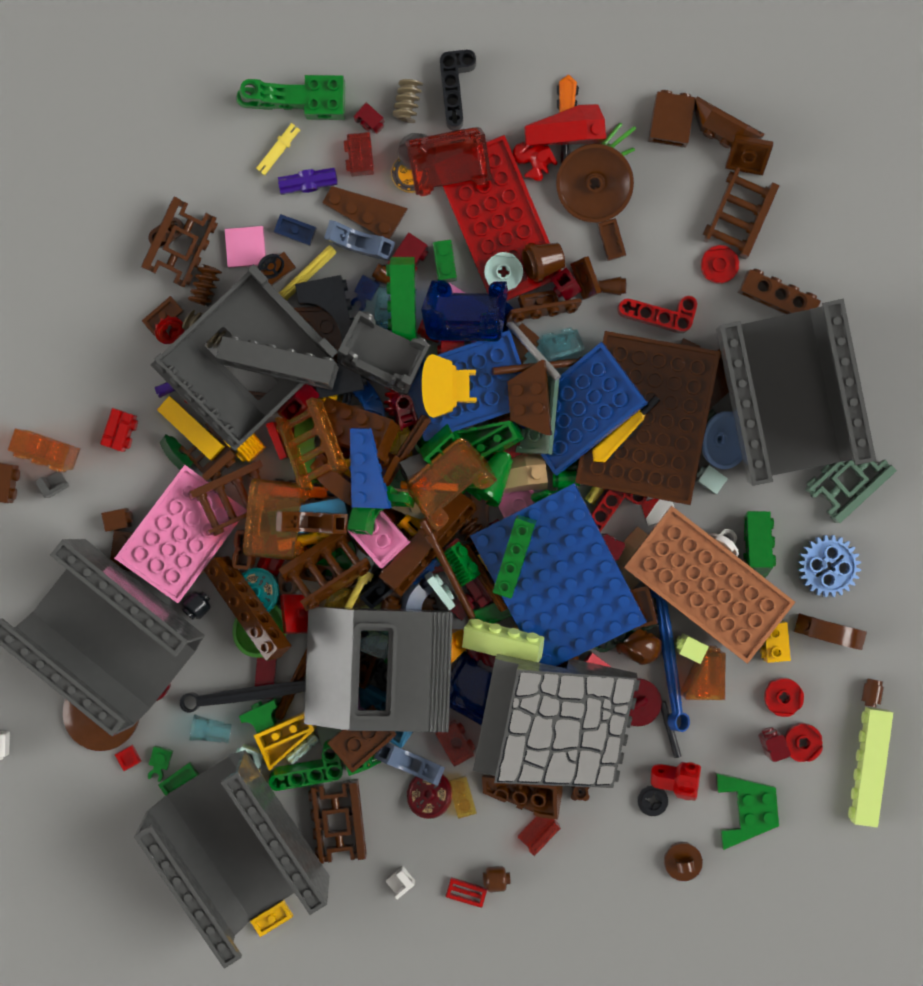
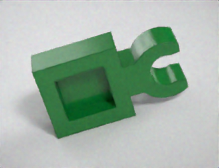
[148,745,173,782]

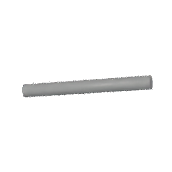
[506,321,561,381]

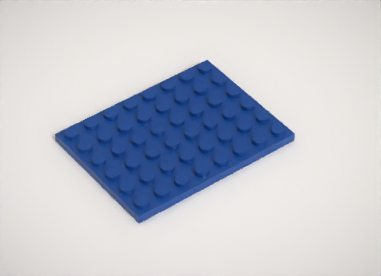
[470,483,647,666]

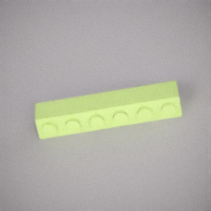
[848,707,893,828]

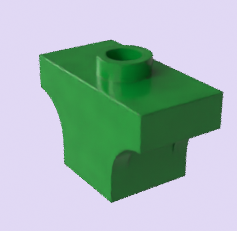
[239,698,279,733]

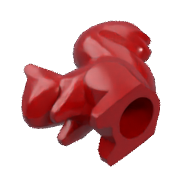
[512,142,558,181]

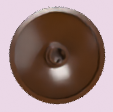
[556,143,634,223]
[63,699,139,751]

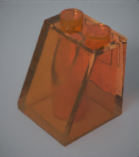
[681,645,726,700]

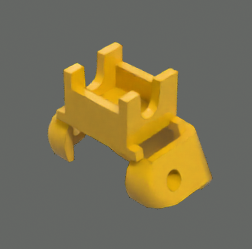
[422,354,477,419]

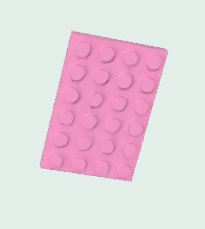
[114,465,247,603]

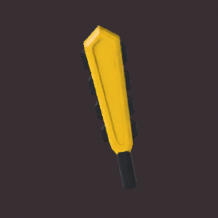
[592,395,660,463]

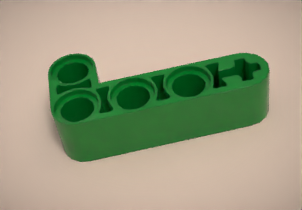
[269,739,343,791]

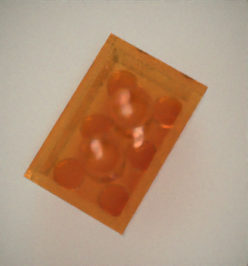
[8,428,81,472]

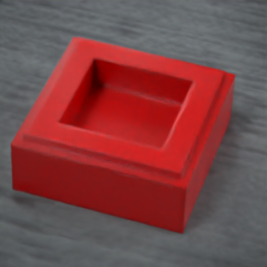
[115,745,142,771]

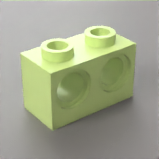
[674,633,709,664]

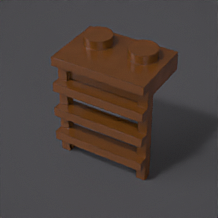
[180,423,238,482]

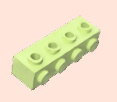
[462,619,544,663]

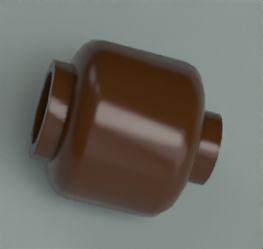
[483,866,511,893]

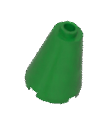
[465,451,513,507]

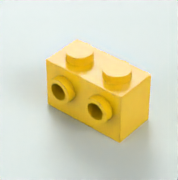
[760,621,791,663]

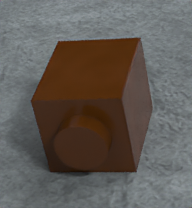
[101,508,133,532]

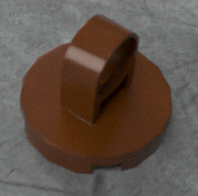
[664,842,703,881]

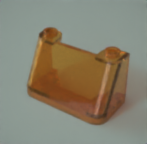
[407,438,497,532]
[243,478,311,560]

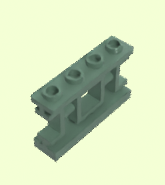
[805,459,897,523]

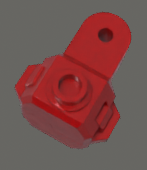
[650,762,701,801]

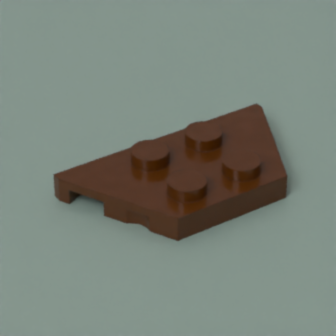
[507,360,552,436]

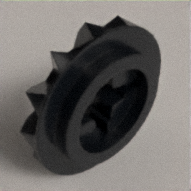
[638,786,668,816]

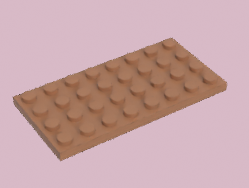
[623,506,796,664]

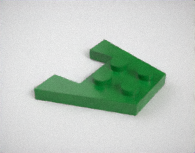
[716,773,779,850]

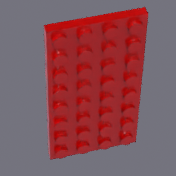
[434,135,562,307]

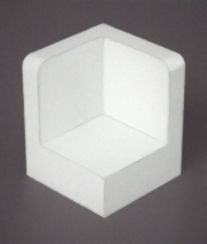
[386,866,415,900]

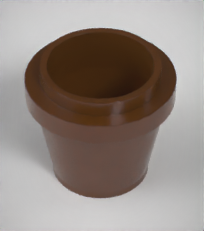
[522,242,565,282]

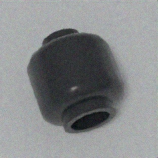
[182,591,211,620]

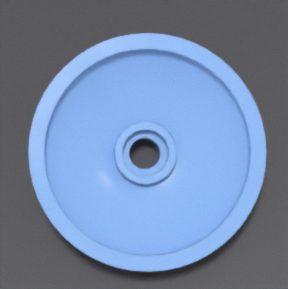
[702,411,743,469]

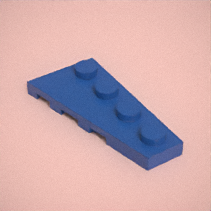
[350,428,392,509]

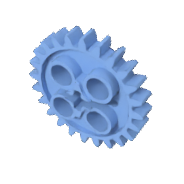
[797,535,861,597]

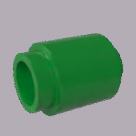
[552,471,580,489]

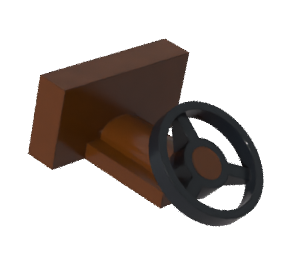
[257,252,296,286]

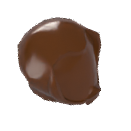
[616,629,662,665]

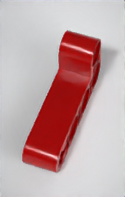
[617,296,698,333]
[591,489,647,532]

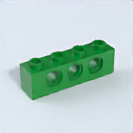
[492,515,537,599]

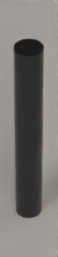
[661,701,681,758]

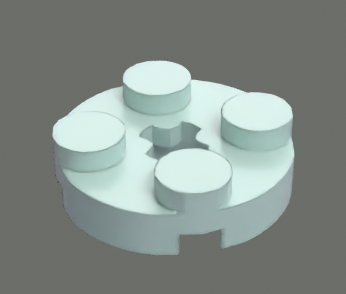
[484,252,523,292]

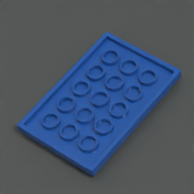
[408,330,522,442]
[519,342,648,475]

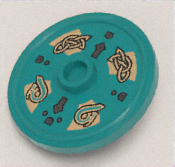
[242,568,279,612]

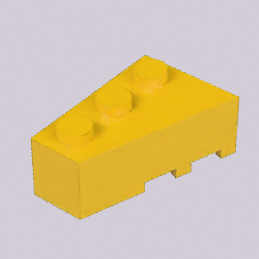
[254,711,317,771]

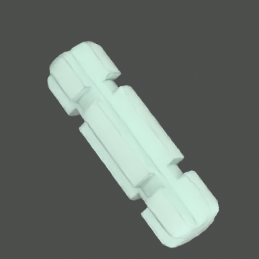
[286,733,319,764]

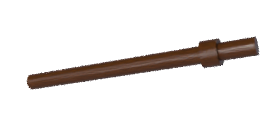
[492,355,585,375]
[419,518,475,619]

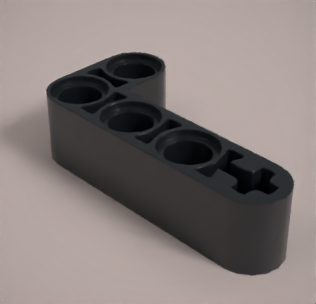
[440,49,476,131]

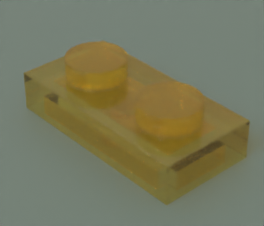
[449,775,477,819]

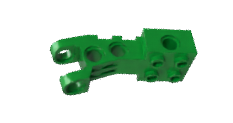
[236,75,345,120]

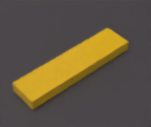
[157,396,225,461]

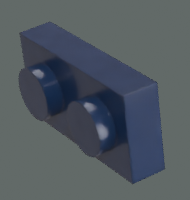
[274,214,317,246]

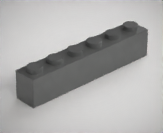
[216,336,338,390]

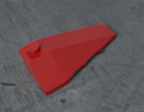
[524,104,606,146]

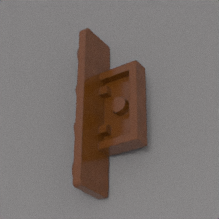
[506,290,582,323]

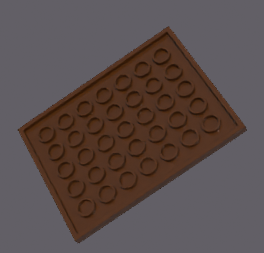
[575,331,721,505]

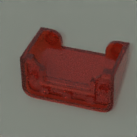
[405,127,492,196]

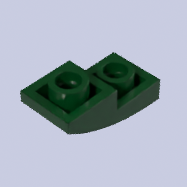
[160,434,193,470]

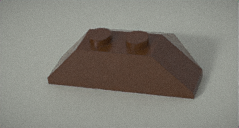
[694,96,764,149]

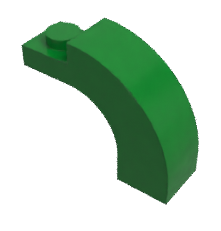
[347,486,415,535]

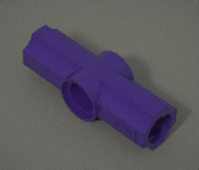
[278,168,338,195]

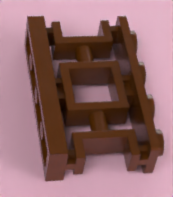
[141,196,218,287]
[308,779,367,864]

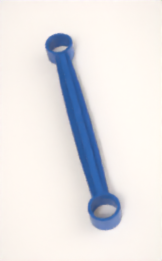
[650,589,690,732]

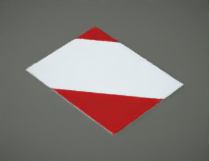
[641,499,675,526]

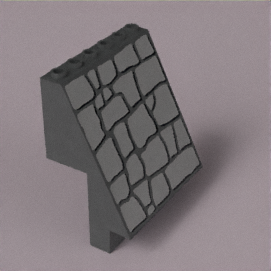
[473,654,640,788]

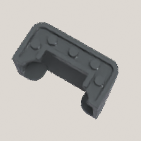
[337,311,430,395]

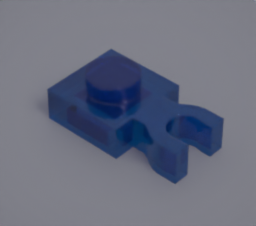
[351,275,380,312]

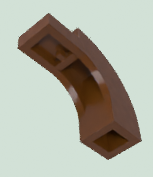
[310,452,352,506]
[276,511,348,534]
[794,613,867,650]

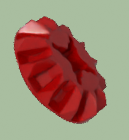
[154,315,184,344]

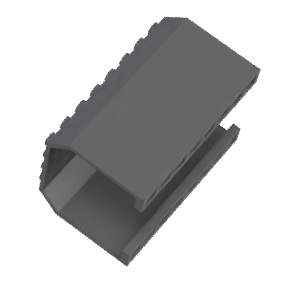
[716,298,876,486]
[0,539,205,736]
[134,750,330,969]

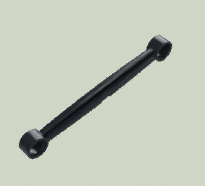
[180,680,306,713]

